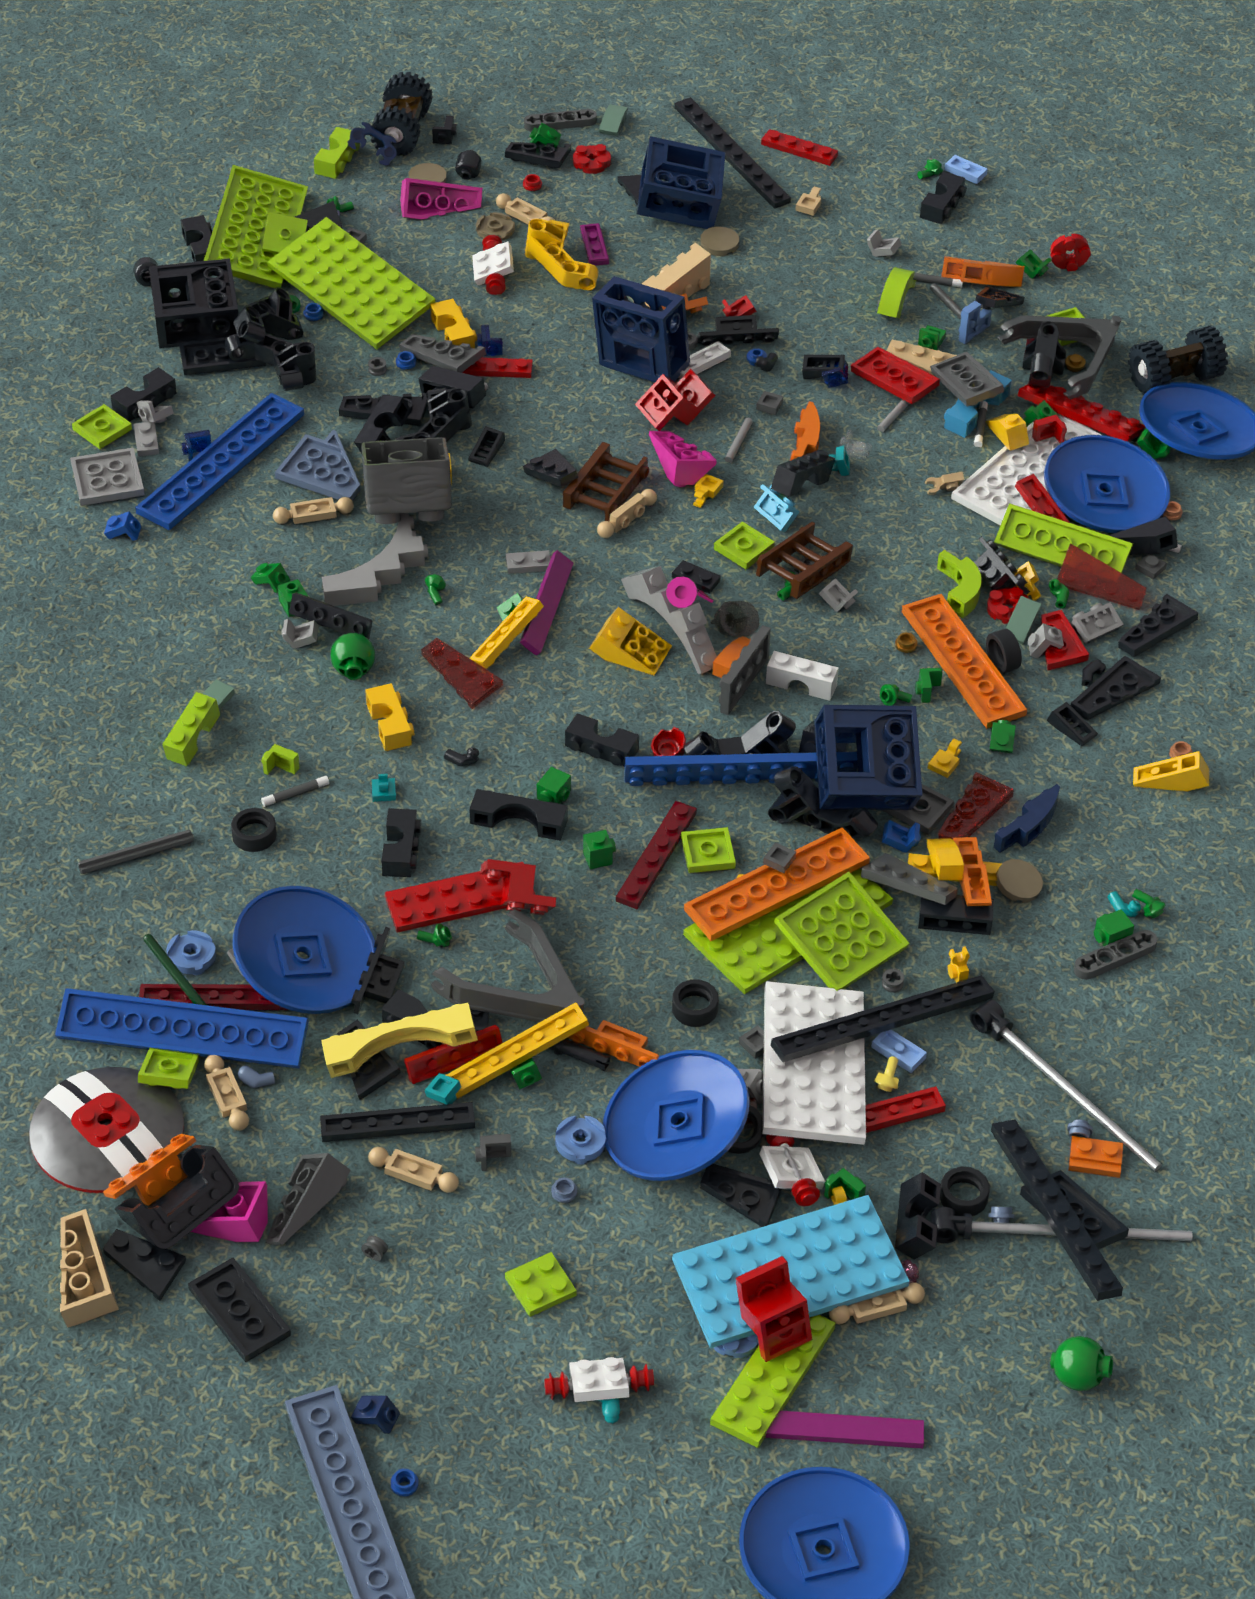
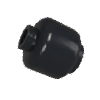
[455,150,482,180]
[133,257,158,286]

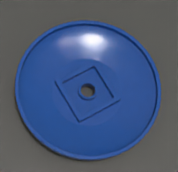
[1139,382,1255,460]
[1044,435,1170,533]
[233,886,377,1014]
[603,1050,749,1181]
[739,1467,909,1599]

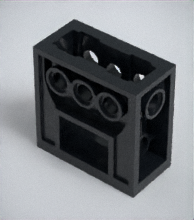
[149,258,238,349]

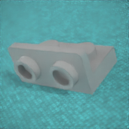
[1070,602,1124,644]

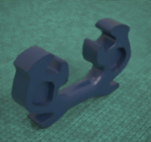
[347,122,397,166]

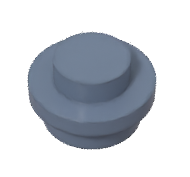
[1067,1119,1093,1138]
[551,1178,577,1203]
[988,1207,1015,1223]

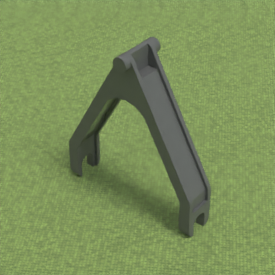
[997,315,1122,399]
[431,909,585,1022]

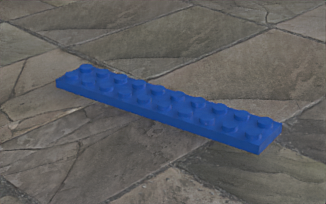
[135,393,304,530]
[624,752,858,786]
[55,988,309,1069]

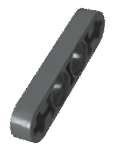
[524,109,597,132]
[1074,930,1157,980]

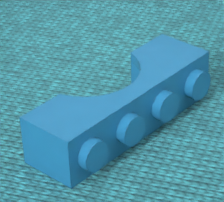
[944,370,1012,438]

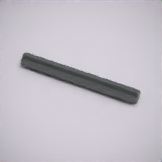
[78,830,194,874]

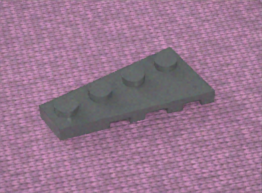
[399,334,486,373]
[861,853,958,905]

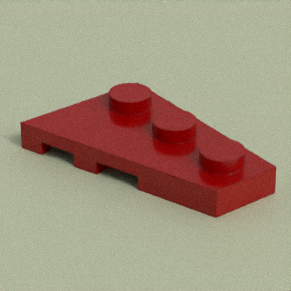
[1040,610,1089,671]

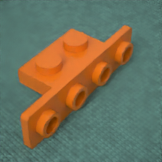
[569,1020,659,1067]
[103,1134,196,1206]

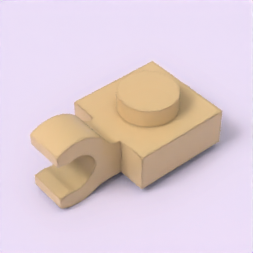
[796,186,821,216]
[925,472,965,495]

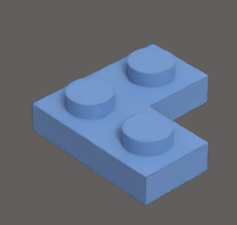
[959,301,992,344]

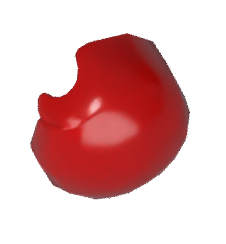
[651,727,686,756]

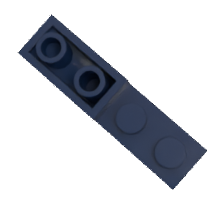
[994,784,1060,853]

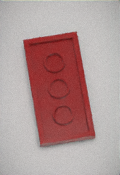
[851,347,940,404]

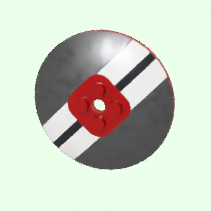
[29,1067,184,1193]

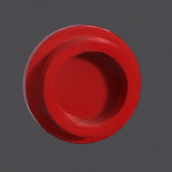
[523,174,542,191]

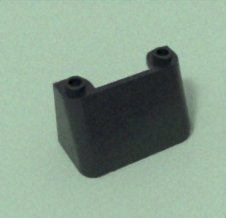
[114,1144,239,1249]

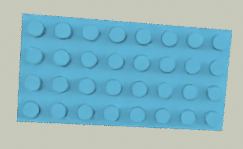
[672,1195,910,1348]

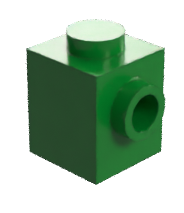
[278,579,308,617]
[536,767,571,804]
[583,830,616,870]
[1094,909,1134,946]

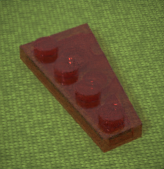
[1057,543,1147,610]
[421,638,503,709]
[938,772,1014,840]

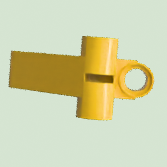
[525,219,599,291]

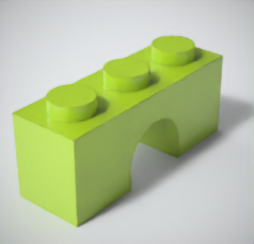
[314,127,360,179]
[162,692,220,766]

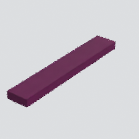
[520,550,574,655]
[765,1411,924,1449]

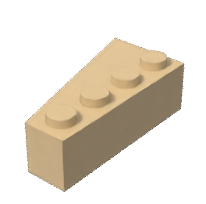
[633,243,711,308]
[60,1209,119,1328]

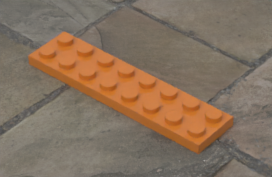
[902,594,1027,729]
[684,827,870,941]

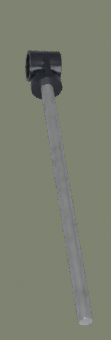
[969,1000,1162,1171]
[931,1207,1192,1244]

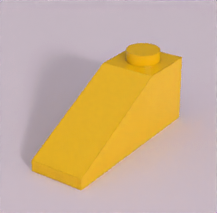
[986,414,1029,451]
[1133,751,1209,791]

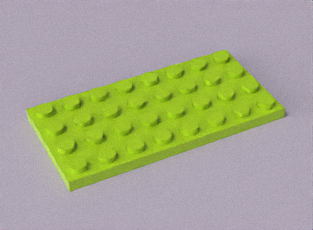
[204,165,308,288]
[267,217,436,350]
[683,868,893,995]

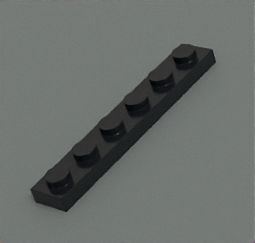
[320,1102,475,1142]

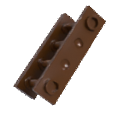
[563,442,649,521]
[756,522,853,599]

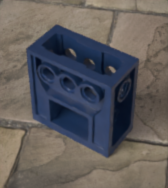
[637,136,726,229]
[592,276,690,382]
[814,705,922,810]

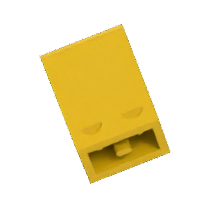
[589,607,672,675]

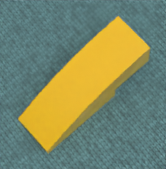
[926,838,964,881]

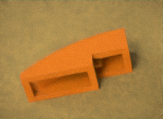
[712,636,751,678]

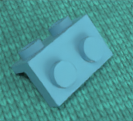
[754,484,800,532]

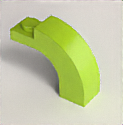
[877,267,916,318]
[937,550,981,618]

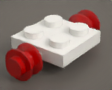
[472,235,514,295]
[759,1135,825,1207]
[544,1357,654,1402]

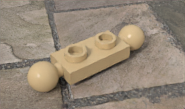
[496,193,555,225]
[597,489,657,538]
[273,497,354,524]
[204,1055,249,1131]
[368,1147,459,1193]
[829,1283,925,1325]

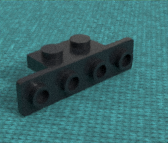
[697,315,779,346]
[974,536,1030,594]
[289,592,373,639]
[351,927,405,1015]

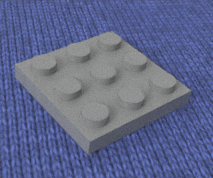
[70,448,145,506]

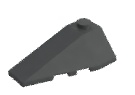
[266,1153,351,1245]

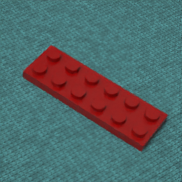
[1017,384,1146,442]
[385,862,536,933]

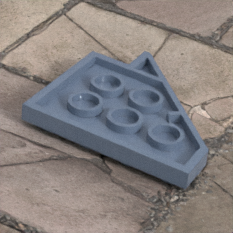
[275,430,360,501]

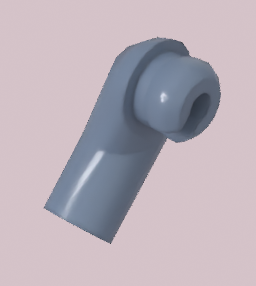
[238,1066,275,1088]

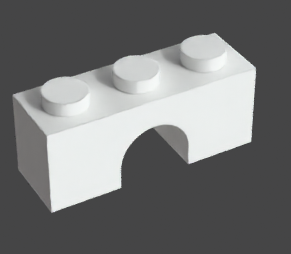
[766,651,839,701]

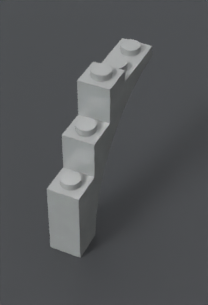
[322,513,428,606]
[621,566,717,674]

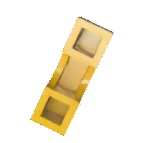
[430,298,477,349]
[365,683,415,751]

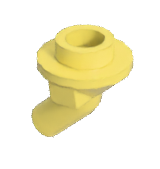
[874,1056,899,1092]

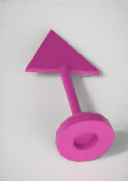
[666,577,713,608]

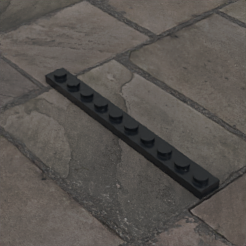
[675,97,791,209]
[770,975,995,1062]
[991,1119,1123,1301]

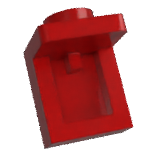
[722,295,757,317]
[1032,415,1067,443]

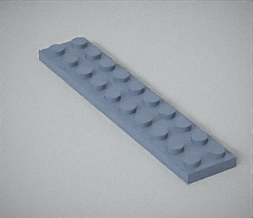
[285,1385,415,1599]

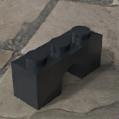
[920,172,967,224]
[181,215,212,262]
[111,367,177,422]
[354,395,412,454]
[565,713,639,767]
[381,808,421,877]
[895,1172,941,1260]

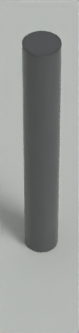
[930,283,962,320]

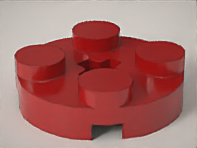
[573,144,611,174]
[1050,234,1091,271]
[987,587,1029,624]

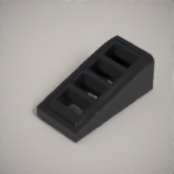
[802,354,845,379]
[468,426,505,467]
[1047,702,1098,746]

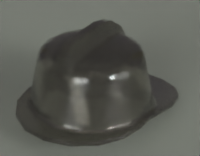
[711,601,759,636]

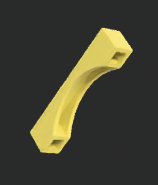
[321,1003,478,1078]

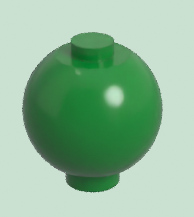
[330,633,375,680]
[1050,1336,1114,1391]

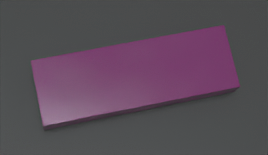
[580,223,609,266]

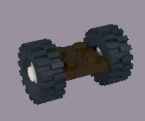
[370,72,433,156]
[1128,326,1228,395]

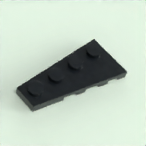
[339,393,428,426]
[1118,594,1198,657]

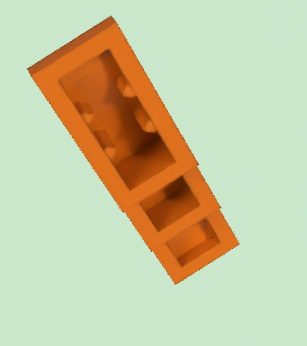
[953,837,992,906]

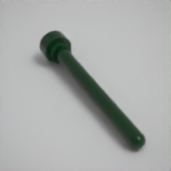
[143,934,208,1006]

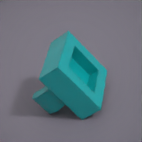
[829,446,850,476]
[372,774,396,802]
[425,1073,461,1105]

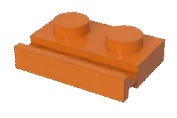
[1068,1136,1123,1178]

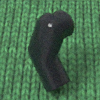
[755,353,778,372]
[1082,659,1106,687]
[444,747,479,766]

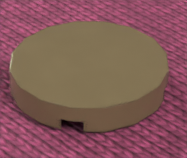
[408,163,447,183]
[476,212,515,240]
[700,226,739,256]
[996,859,1043,903]

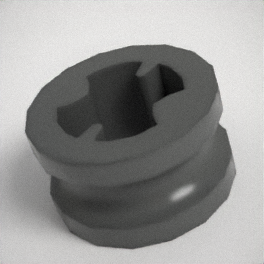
[368,357,387,376]
[882,968,904,992]
[361,1235,388,1261]

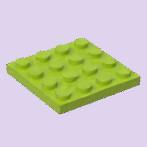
[774,871,910,991]

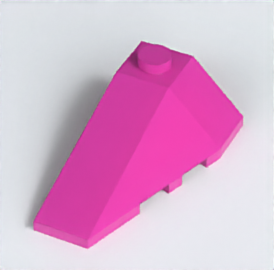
[400,178,483,220]
[649,431,717,487]
[191,1181,268,1242]

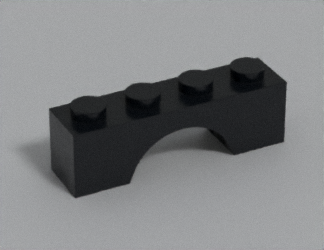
[771,450,835,497]
[469,789,568,841]

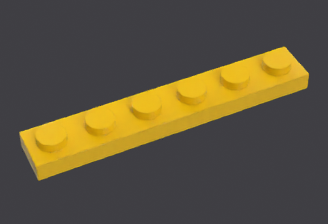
[446,1002,589,1099]

